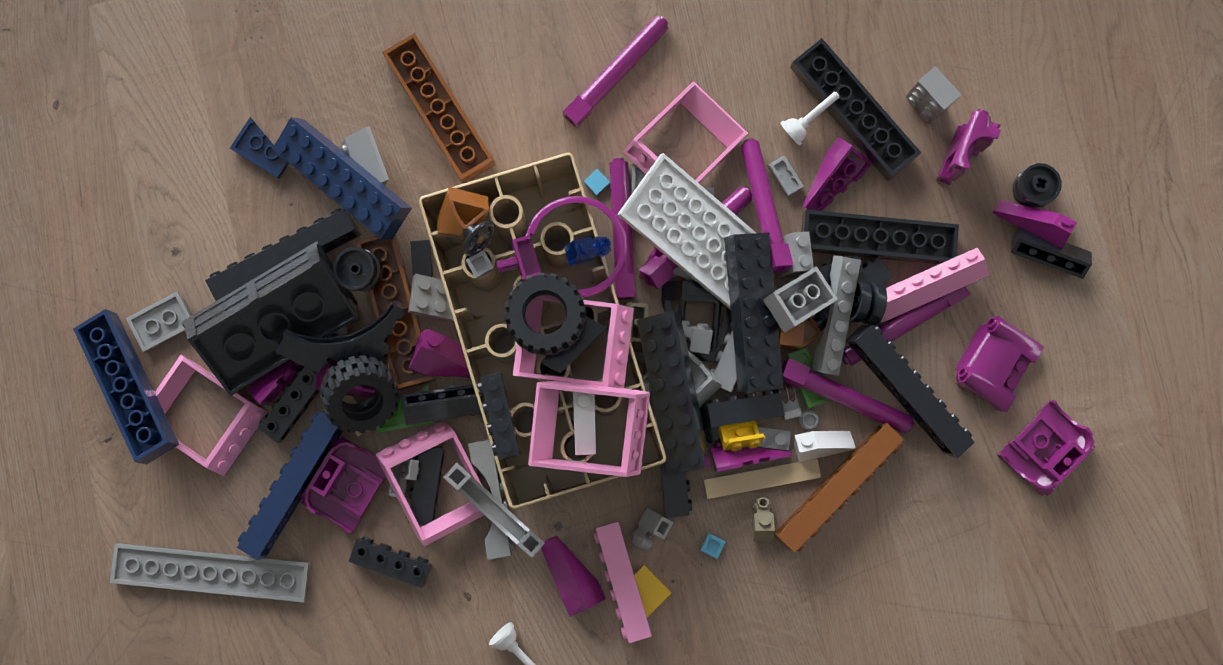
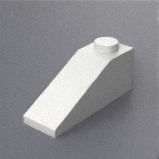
[573,392,596,455]
[794,431,856,462]

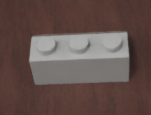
[340,126,389,185]

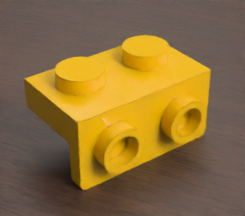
[717,421,765,451]

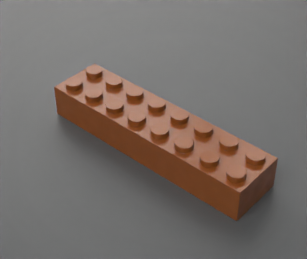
[382,33,495,184]
[356,235,436,391]
[774,423,904,553]

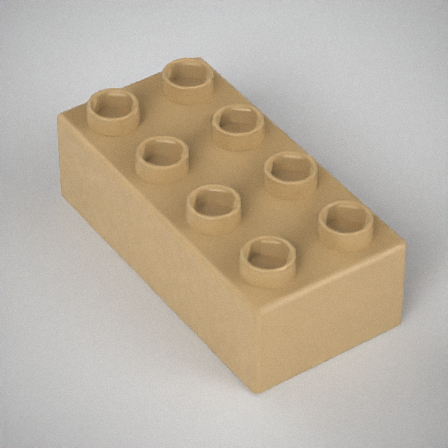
[419,153,666,509]

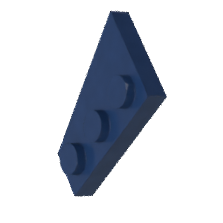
[230,117,289,179]

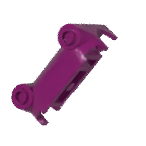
[936,109,1001,185]
[955,316,1044,413]
[997,400,1095,496]
[300,437,392,534]

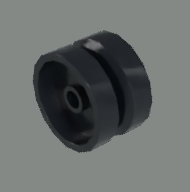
[1012,163,1062,208]
[333,247,384,292]
[849,279,888,326]

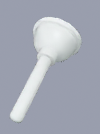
[781,92,839,146]
[489,622,536,665]

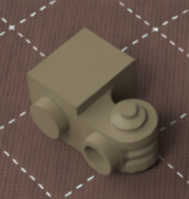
[752,497,775,541]

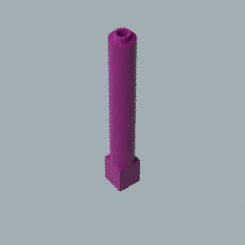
[563,16,669,128]
[741,138,793,273]
[609,158,635,300]
[639,187,753,289]
[842,286,971,366]
[782,358,914,434]

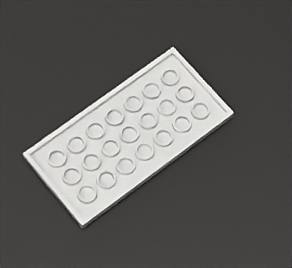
[617,153,756,310]

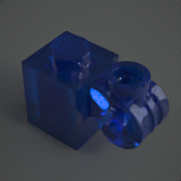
[564,236,612,266]

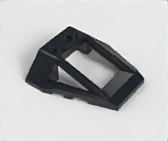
[661,281,732,362]

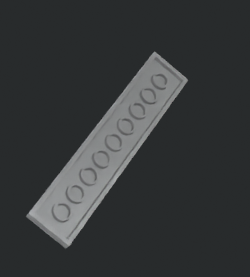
[110,543,310,602]

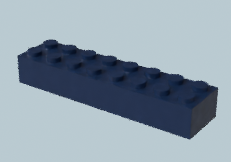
[272,117,412,239]
[73,309,179,465]
[237,411,343,560]

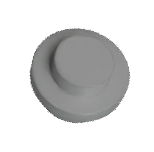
[799,411,819,430]

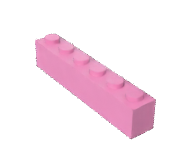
[881,248,990,323]
[593,522,652,643]

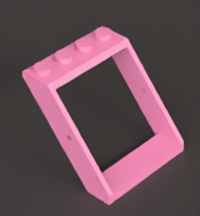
[623,82,748,184]
[513,295,634,389]
[155,355,268,476]
[528,381,650,477]
[375,420,484,546]

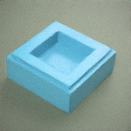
[584,169,610,196]
[700,533,726,559]

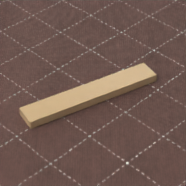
[703,459,821,499]

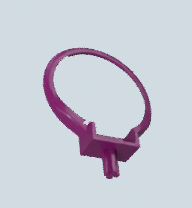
[496,196,628,297]

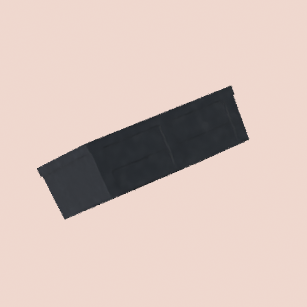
[182,241,360,397]

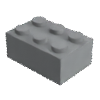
[906,66,961,124]
[763,266,838,333]

